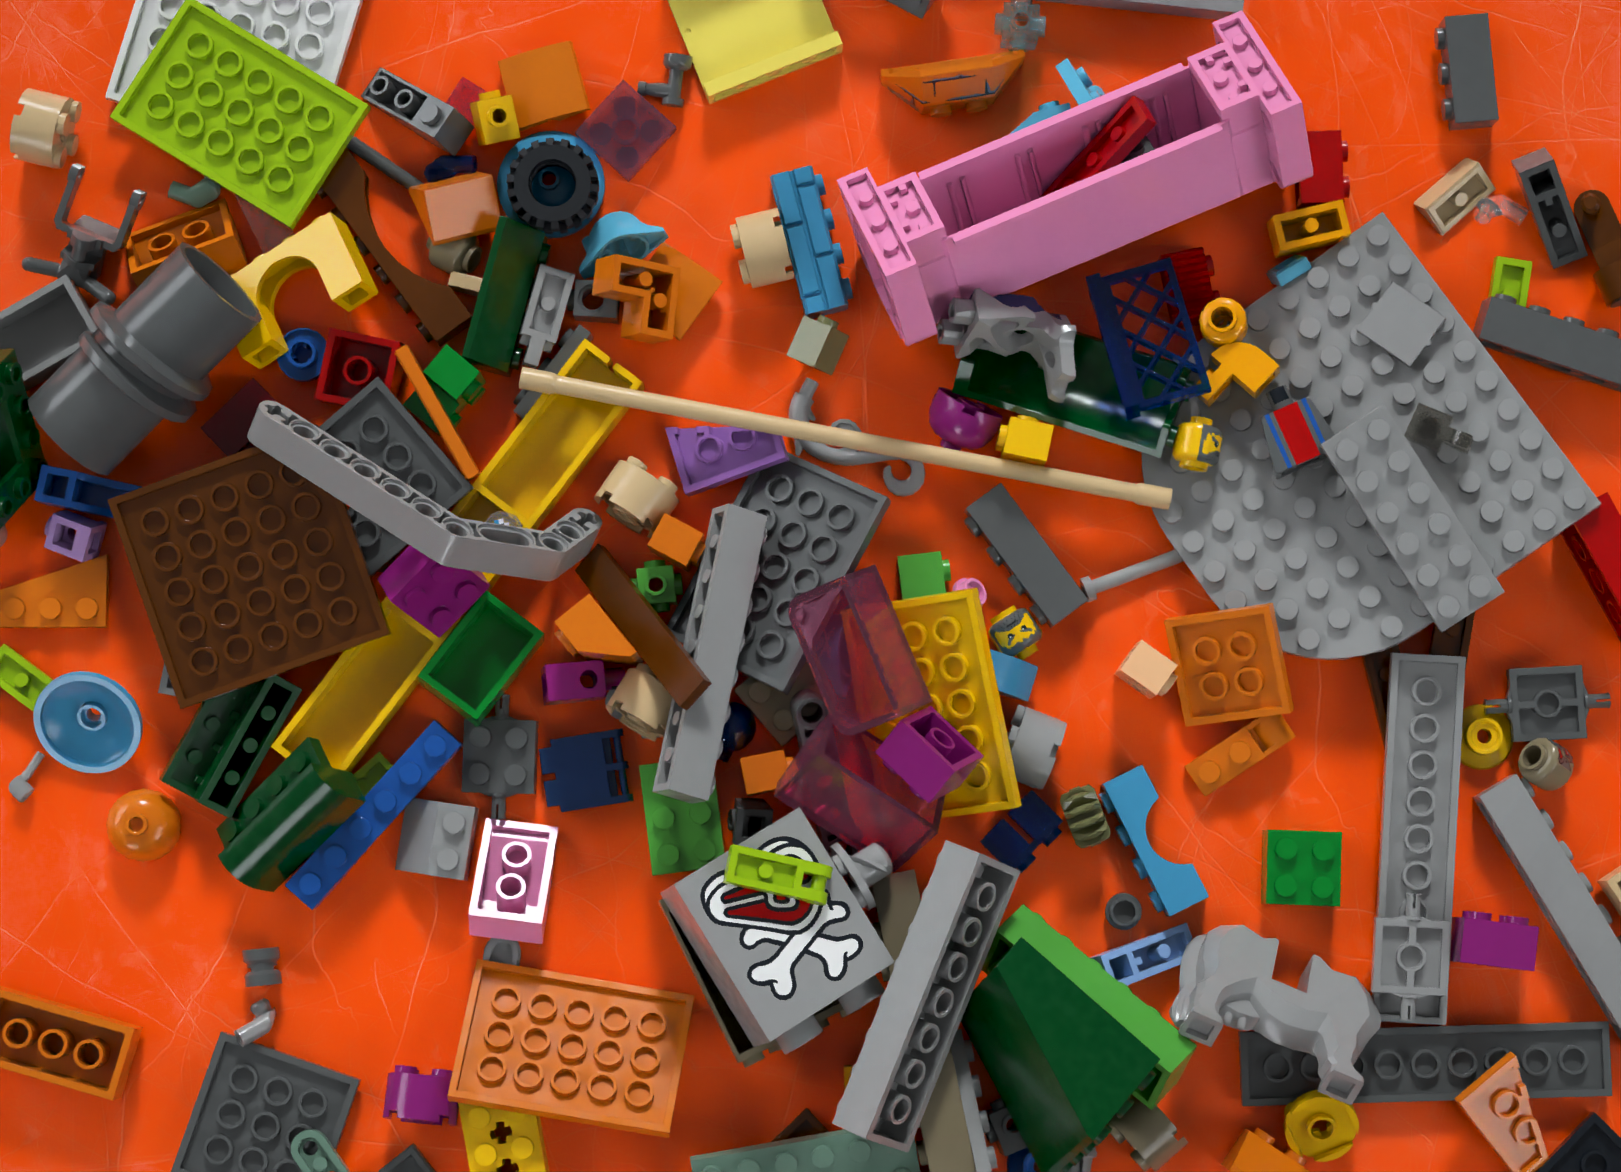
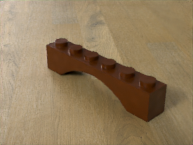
[317,147,472,347]

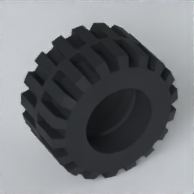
[506,138,599,234]

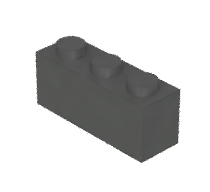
[1434,13,1499,131]

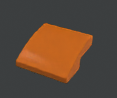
[498,40,591,131]
[649,242,723,341]

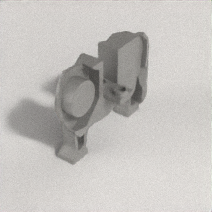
[1169,925,1381,1105]

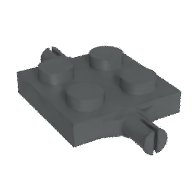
[1483,665,1611,743]
[461,694,539,819]

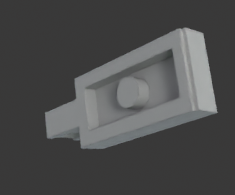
[519,264,575,369]

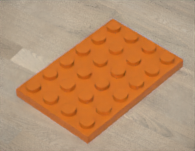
[447,959,695,1138]

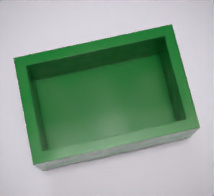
[418,590,544,727]

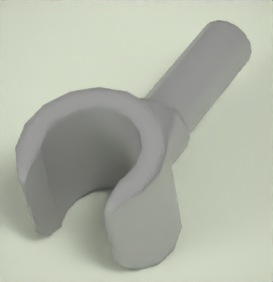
[9,751,45,803]

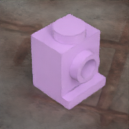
[44,510,107,562]

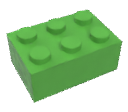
[639,763,725,876]

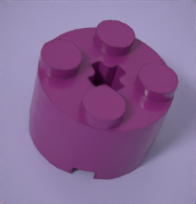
[383,1065,459,1126]

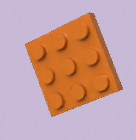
[1164,603,1294,727]

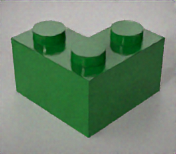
[403,344,486,437]

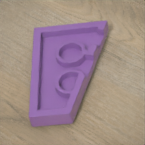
[665,426,789,497]

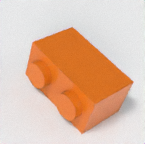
[647,513,706,572]
[740,750,797,797]

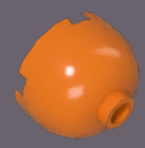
[106,788,181,862]

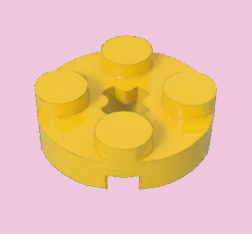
[1283,1090,1359,1162]

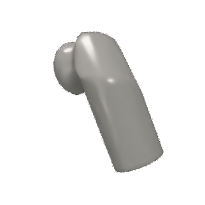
[234,998,276,1047]

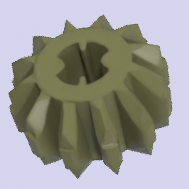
[1060,784,1111,848]

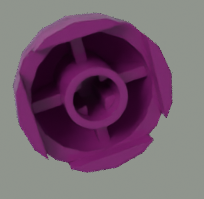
[929,387,1003,451]

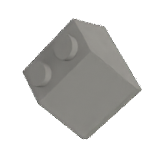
[395,798,480,881]

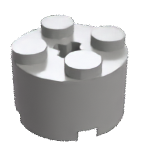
[1007,704,1067,790]

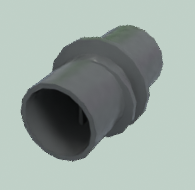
[27,242,262,476]

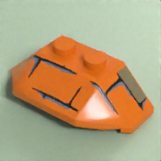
[880,49,1025,118]

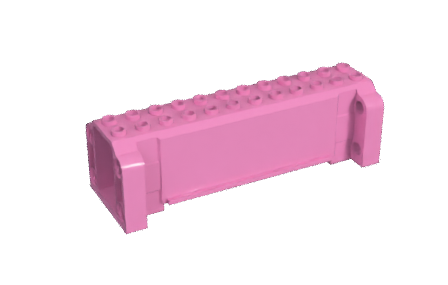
[837,10,1313,346]

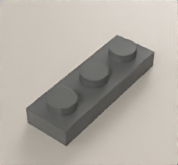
[513,324,593,419]

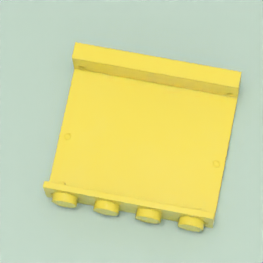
[667,0,843,104]

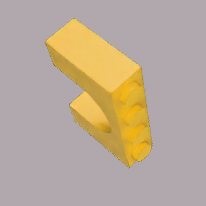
[230,212,379,369]

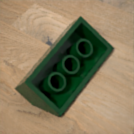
[462,216,552,378]

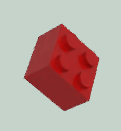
[314,327,405,407]

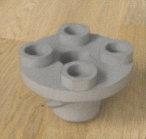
[828,842,893,911]

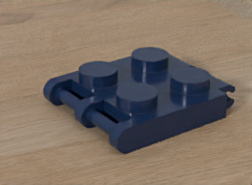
[539,728,634,812]

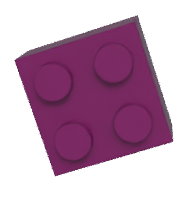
[377,545,490,638]
[875,706,984,803]
[1450,911,1539,971]

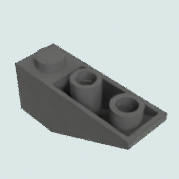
[361,67,475,157]

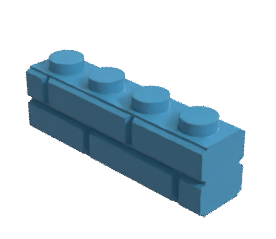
[770,165,853,319]

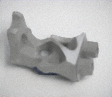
[936,288,1077,403]

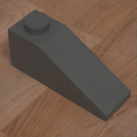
[1511,147,1588,269]

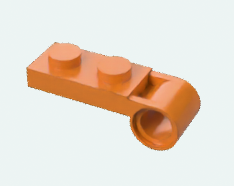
[1184,715,1296,797]

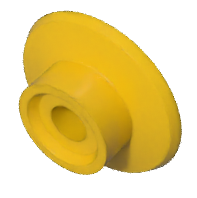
[1460,704,1513,770]

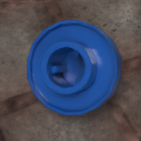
[277,328,327,382]

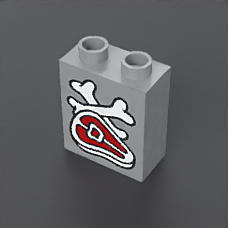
[660,807,895,1055]

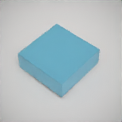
[1266,254,1312,286]

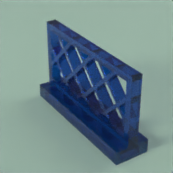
[1085,257,1211,421]

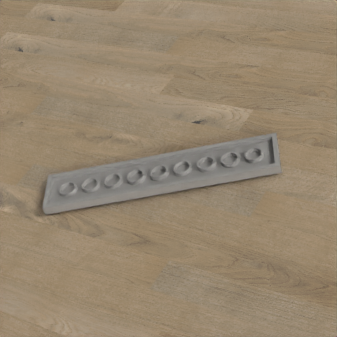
[1372,653,1466,1025]

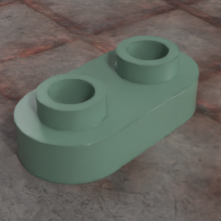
[291,1129,350,1172]

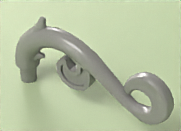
[788,377,926,497]

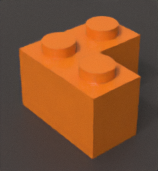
[592,254,681,344]

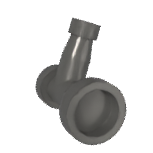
[637,53,693,108]

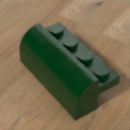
[159,675,302,819]
[216,737,366,892]

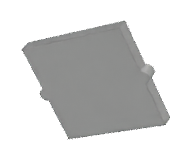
[1357,282,1446,367]

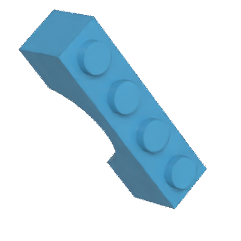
[1098,764,1209,917]

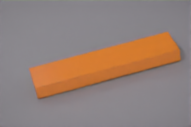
[395,345,481,480]

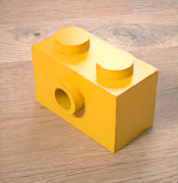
[995,415,1054,466]

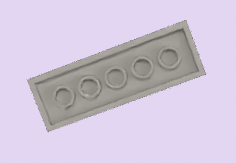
[1320,404,1505,632]

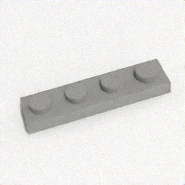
[951,1029,998,1172]

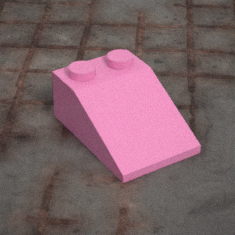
[468,818,558,944]

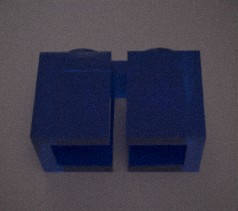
[978,790,1063,873]

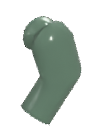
[168,177,222,208]

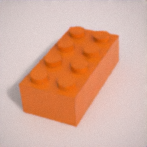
[0,986,143,1101]

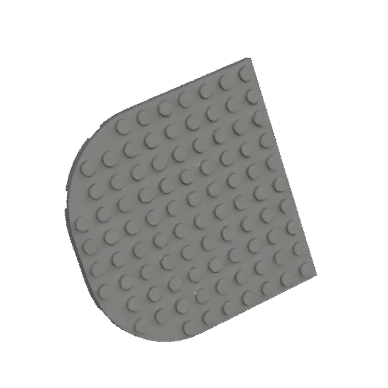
[1142,212,1601,660]

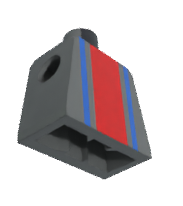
[1261,385,1335,479]

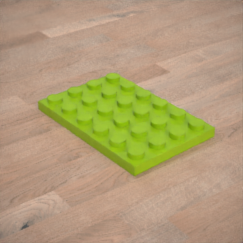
[110,0,371,230]

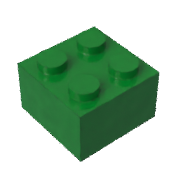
[1261,830,1342,906]

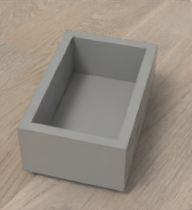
[0,274,98,391]

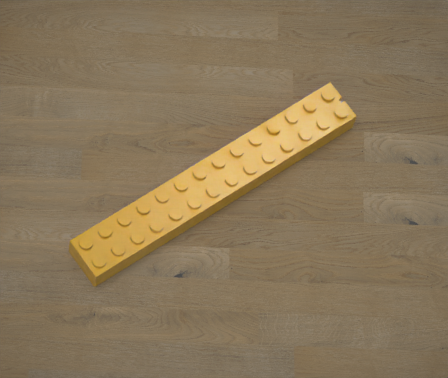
[271,338,645,772]

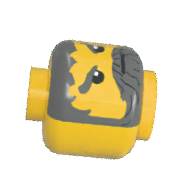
[1172,416,1223,472]
[988,605,1043,660]

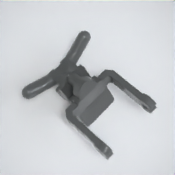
[21,163,147,305]

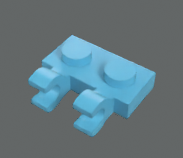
[1055,58,1105,105]

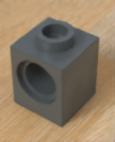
[567,279,620,324]

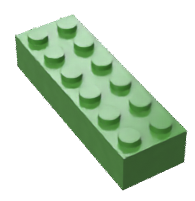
[981,904,1197,1110]

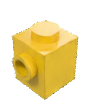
[470,90,521,146]

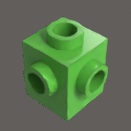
[630,560,683,613]

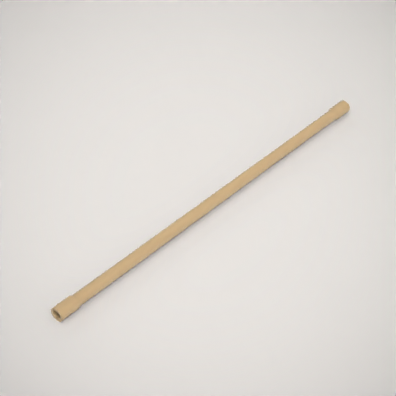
[519,367,1172,510]

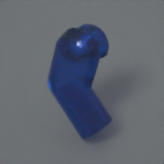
[424,155,478,182]

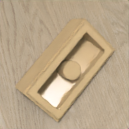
[1414,158,1496,236]

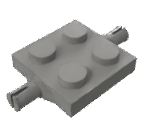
[1370,893,1451,1021]

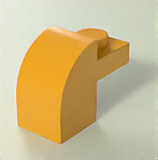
[1197,342,1280,407]

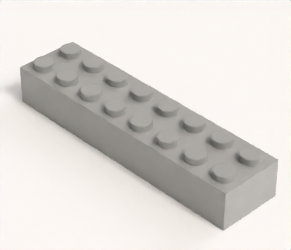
[832,840,1021,1152]

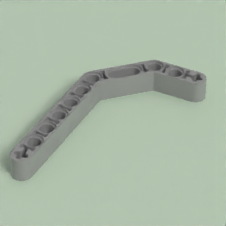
[247,400,603,581]

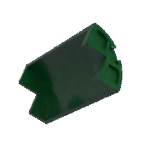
[952,330,1195,458]

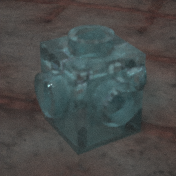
[994,0,1046,52]

